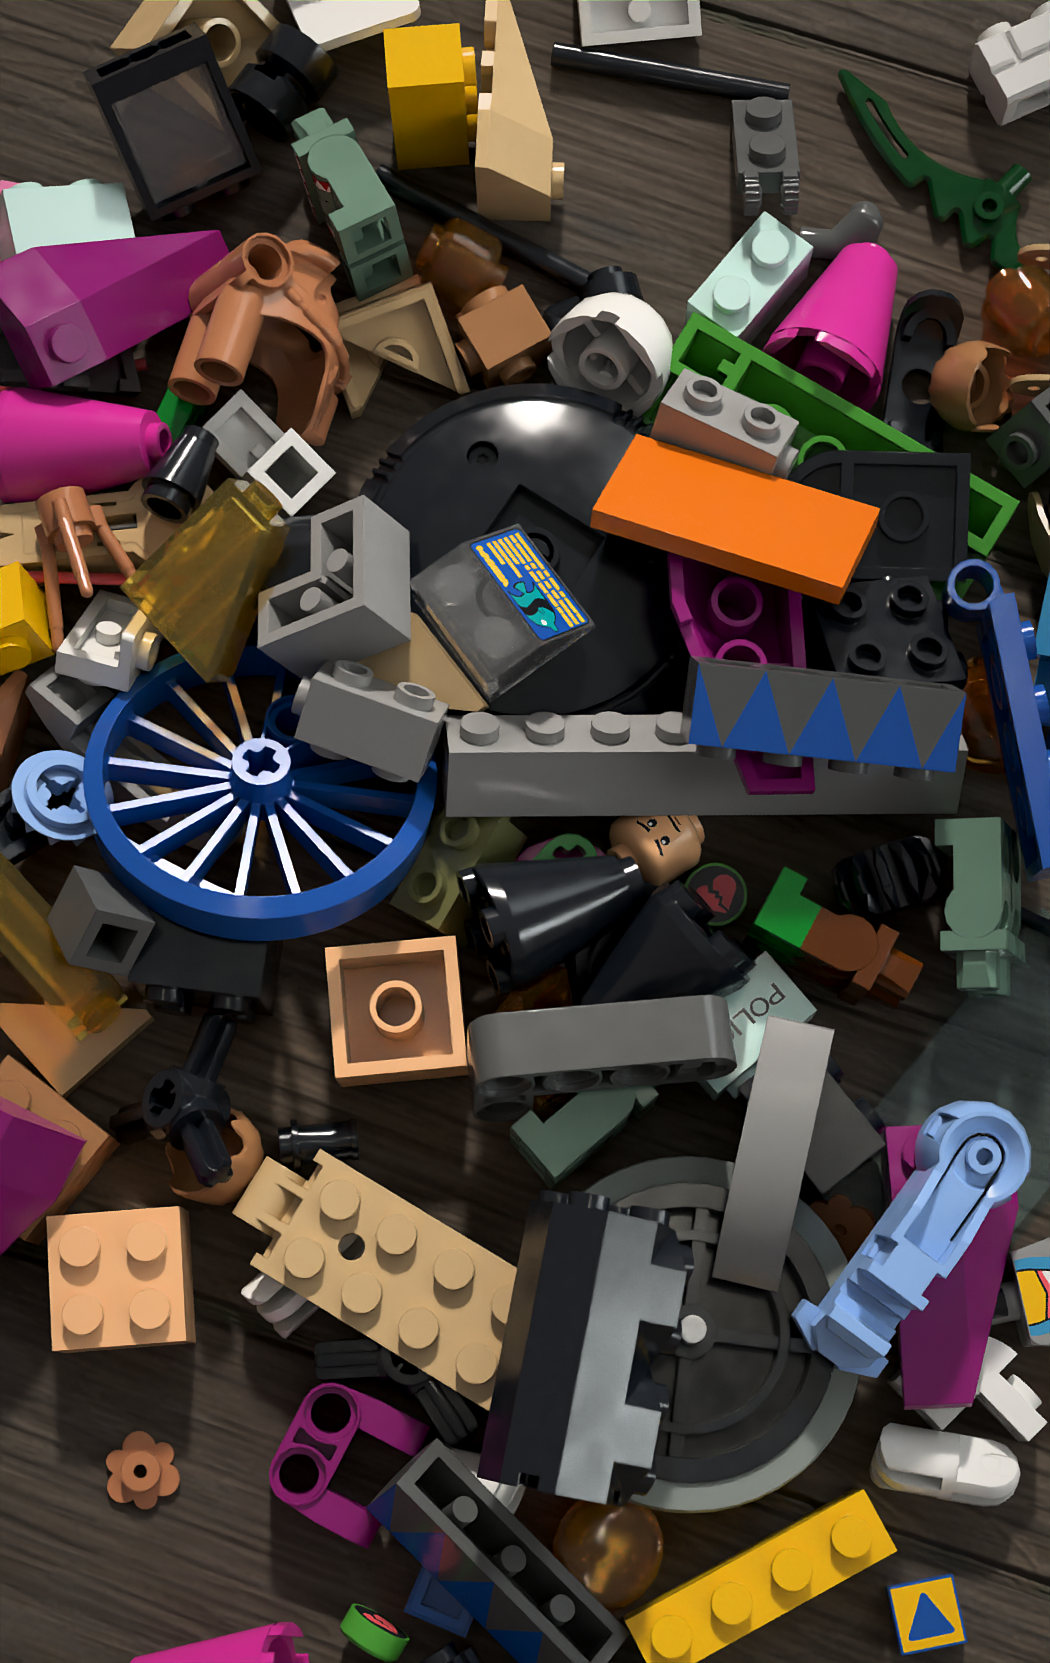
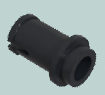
[278,1119,359,1171]

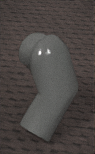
[799,201,883,261]

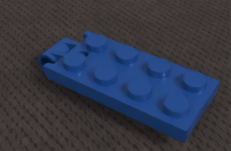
[942,559,1050,882]

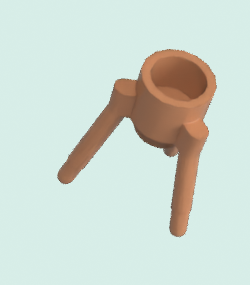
[34,486,145,653]

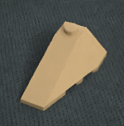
[475,0,565,222]

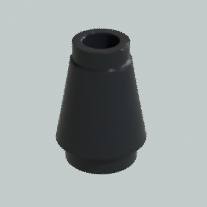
[141,425,219,524]

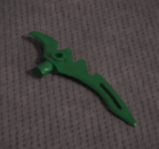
[838,69,1050,285]

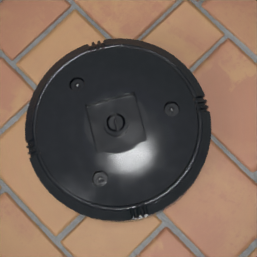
[358,384,690,740]

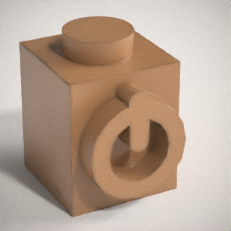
[454,284,552,389]

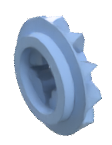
[9,750,114,847]

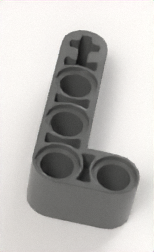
[466,995,737,1123]

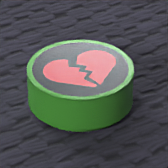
[684,863,747,929]
[340,1603,410,1662]

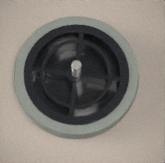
[581,1156,860,1514]

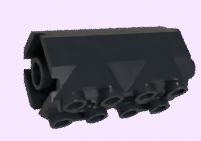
[477,1190,694,1507]

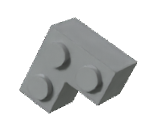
[257,495,411,679]

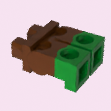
[742,866,924,1010]

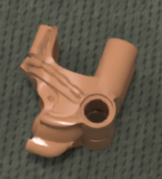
[167,232,352,446]

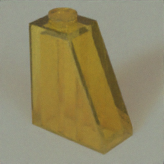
[120,478,290,683]
[0,852,128,1042]

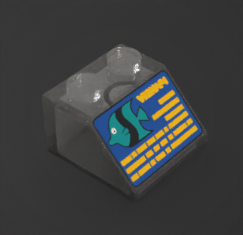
[409,523,595,703]

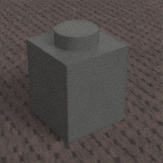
[46,865,155,977]

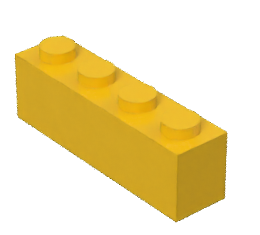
[623,1487,897,1663]

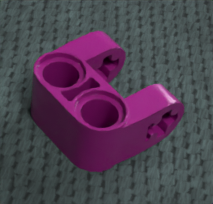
[269,1381,432,1549]

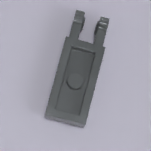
[731,97,800,216]

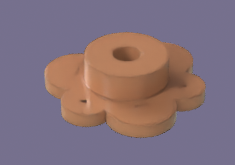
[809,1194,876,1263]
[106,1431,180,1509]

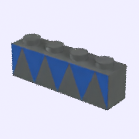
[680,655,966,781]
[366,1438,630,1663]

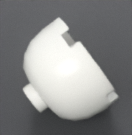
[547,292,673,418]

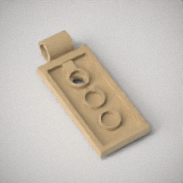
[232,1149,517,1411]

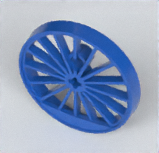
[83,639,437,941]

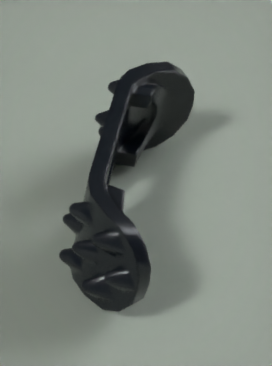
[882,289,964,453]

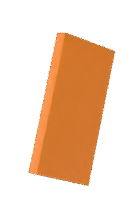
[590,434,880,605]

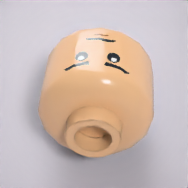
[607,815,705,886]

